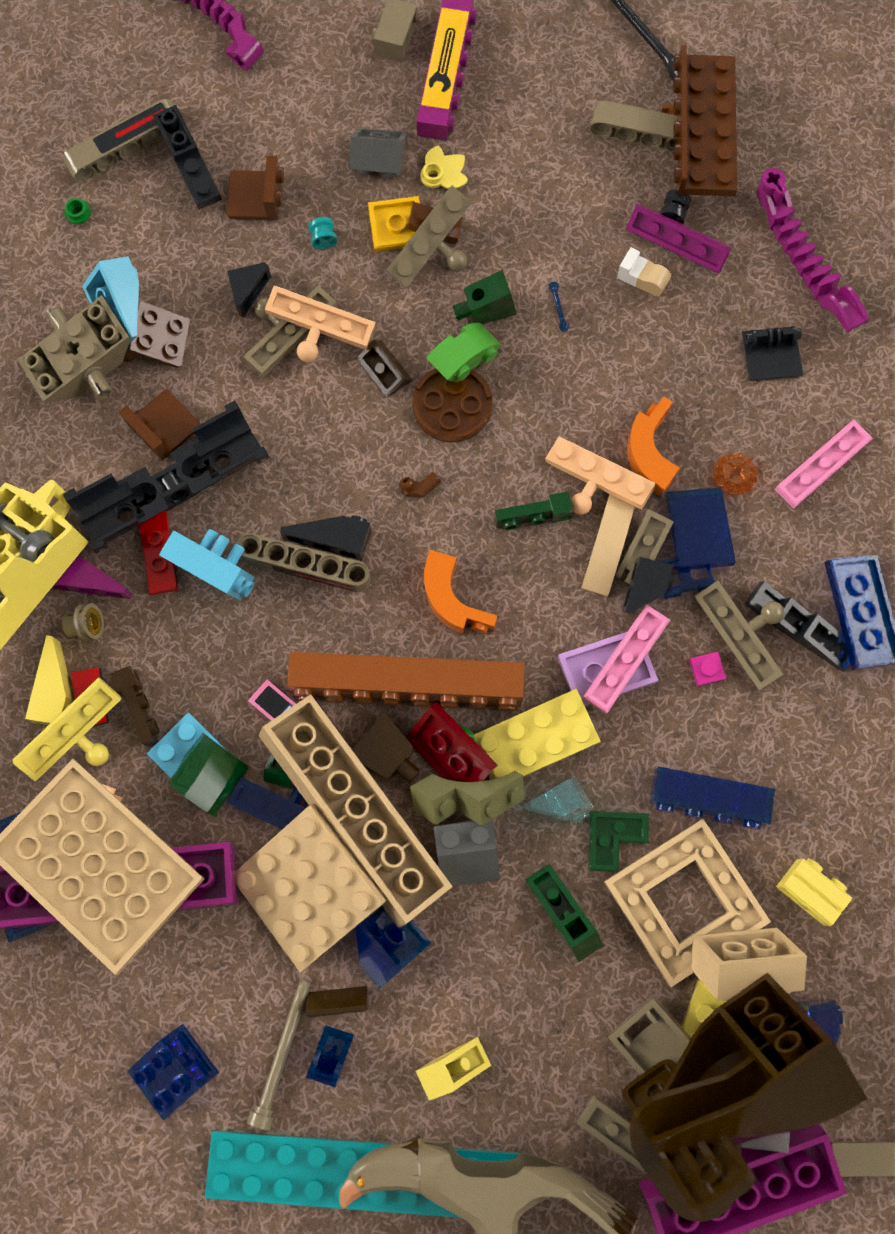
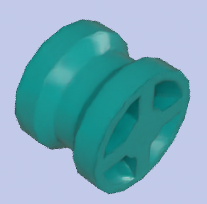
[308,217,337,250]

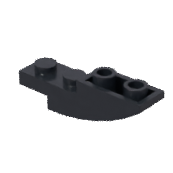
[153,105,222,210]

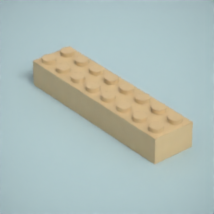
[259,694,453,928]

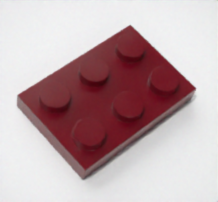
[406,702,498,782]

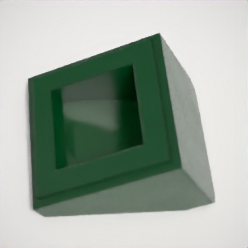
[263,754,293,789]

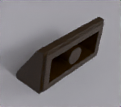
[357,339,413,397]
[306,986,369,1017]

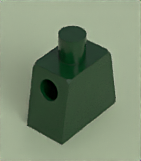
[452,270,517,324]

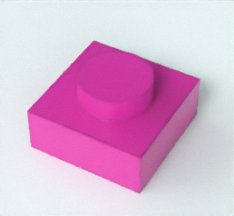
[689,652,726,687]

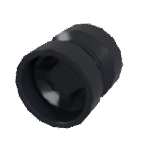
[660,190,691,224]

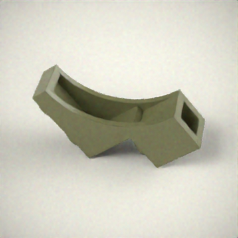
[410,771,525,826]

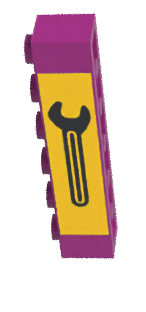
[416,0,477,140]

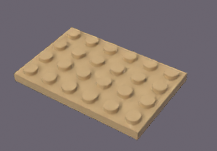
[0,759,204,975]

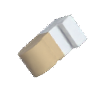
[617,247,671,296]

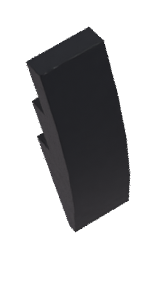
[745,581,859,671]

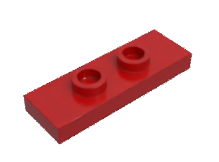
[140,511,178,596]

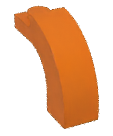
[627,397,680,498]
[424,550,497,634]

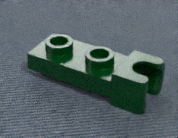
[494,492,573,530]

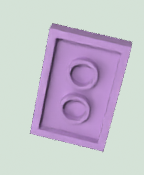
[557,632,658,707]

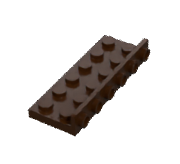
[673,44,737,197]

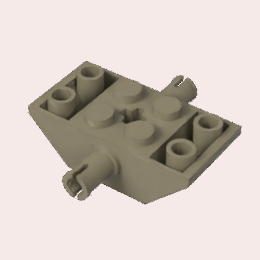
[18,295,131,403]

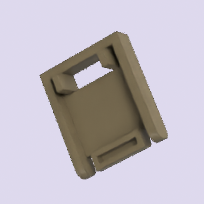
[608,995,691,1075]

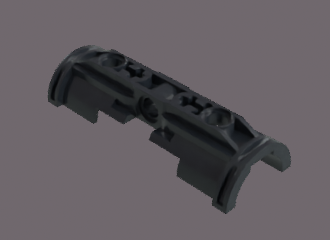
[63,400,270,554]

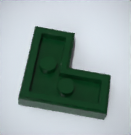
[588,811,649,872]

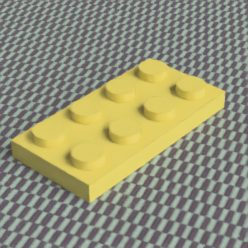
[474,688,601,780]

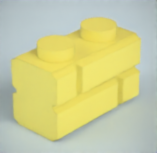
[776,858,852,926]

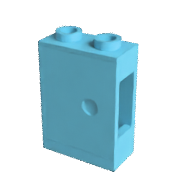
[159,529,255,601]

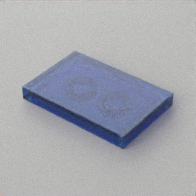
[666,487,736,571]

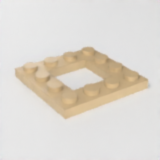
[604,819,771,987]

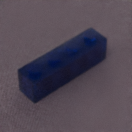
[649,766,775,830]

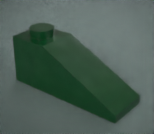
[525,863,604,962]

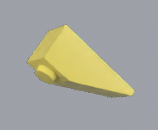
[25,635,74,725]

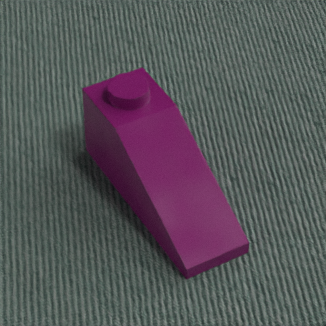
[51,555,132,599]

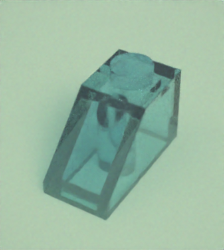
[523,775,593,824]

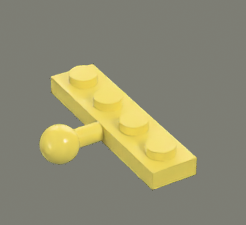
[13,677,121,782]

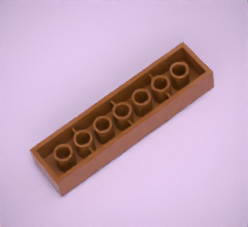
[287,652,525,711]

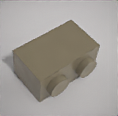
[371,0,418,61]

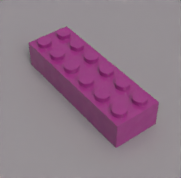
[638,1124,847,1234]

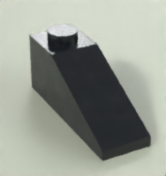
[280,515,372,561]

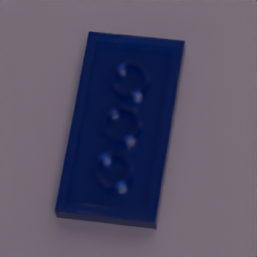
[824,554,895,670]

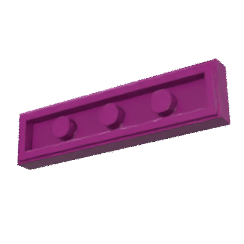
[626,203,732,274]

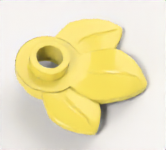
[420,146,468,189]

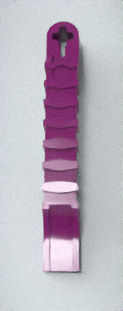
[181,0,264,71]
[756,168,869,333]

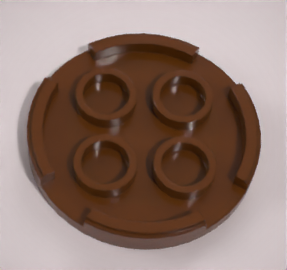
[412,368,492,442]

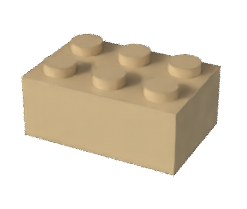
[691,928,807,1001]

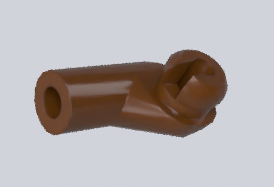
[399,472,441,498]

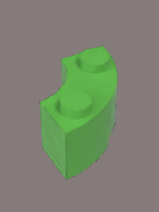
[426,323,501,382]

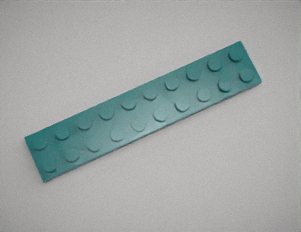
[205,1130,520,1218]

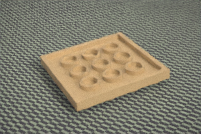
[235,804,387,972]

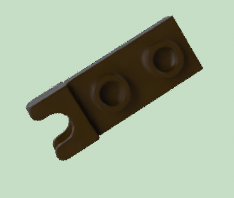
[109,666,160,747]

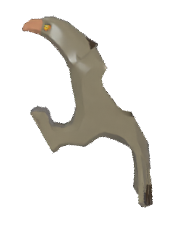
[340,1135,638,1234]

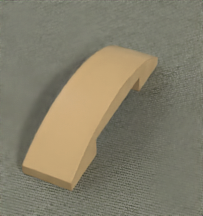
[581,494,635,597]

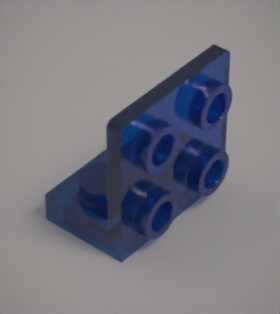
[128,1024,220,1120]

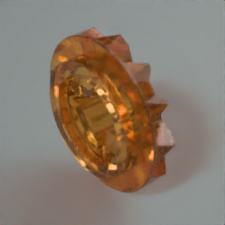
[713,452,757,495]

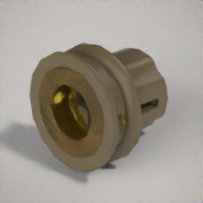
[62,603,104,641]

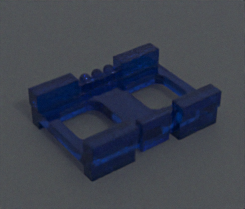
[659,550,715,600]

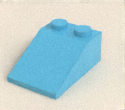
[82,257,139,346]

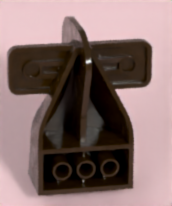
[622,973,868,1222]

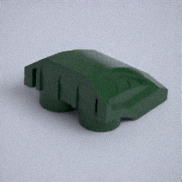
[168,733,249,817]

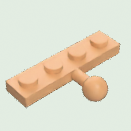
[265,286,376,362]
[545,437,655,515]

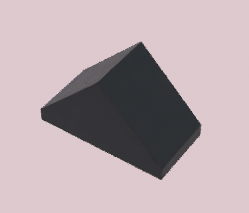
[227,262,272,318]

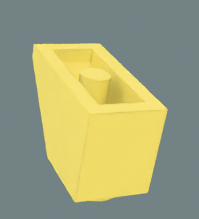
[416,1037,491,1100]

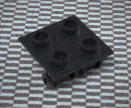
[742,326,803,381]

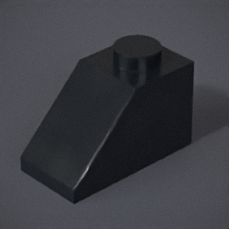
[622,557,675,613]

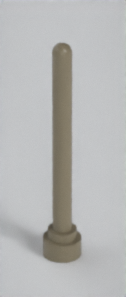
[247,978,310,1130]

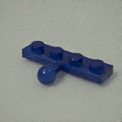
[228,777,306,830]

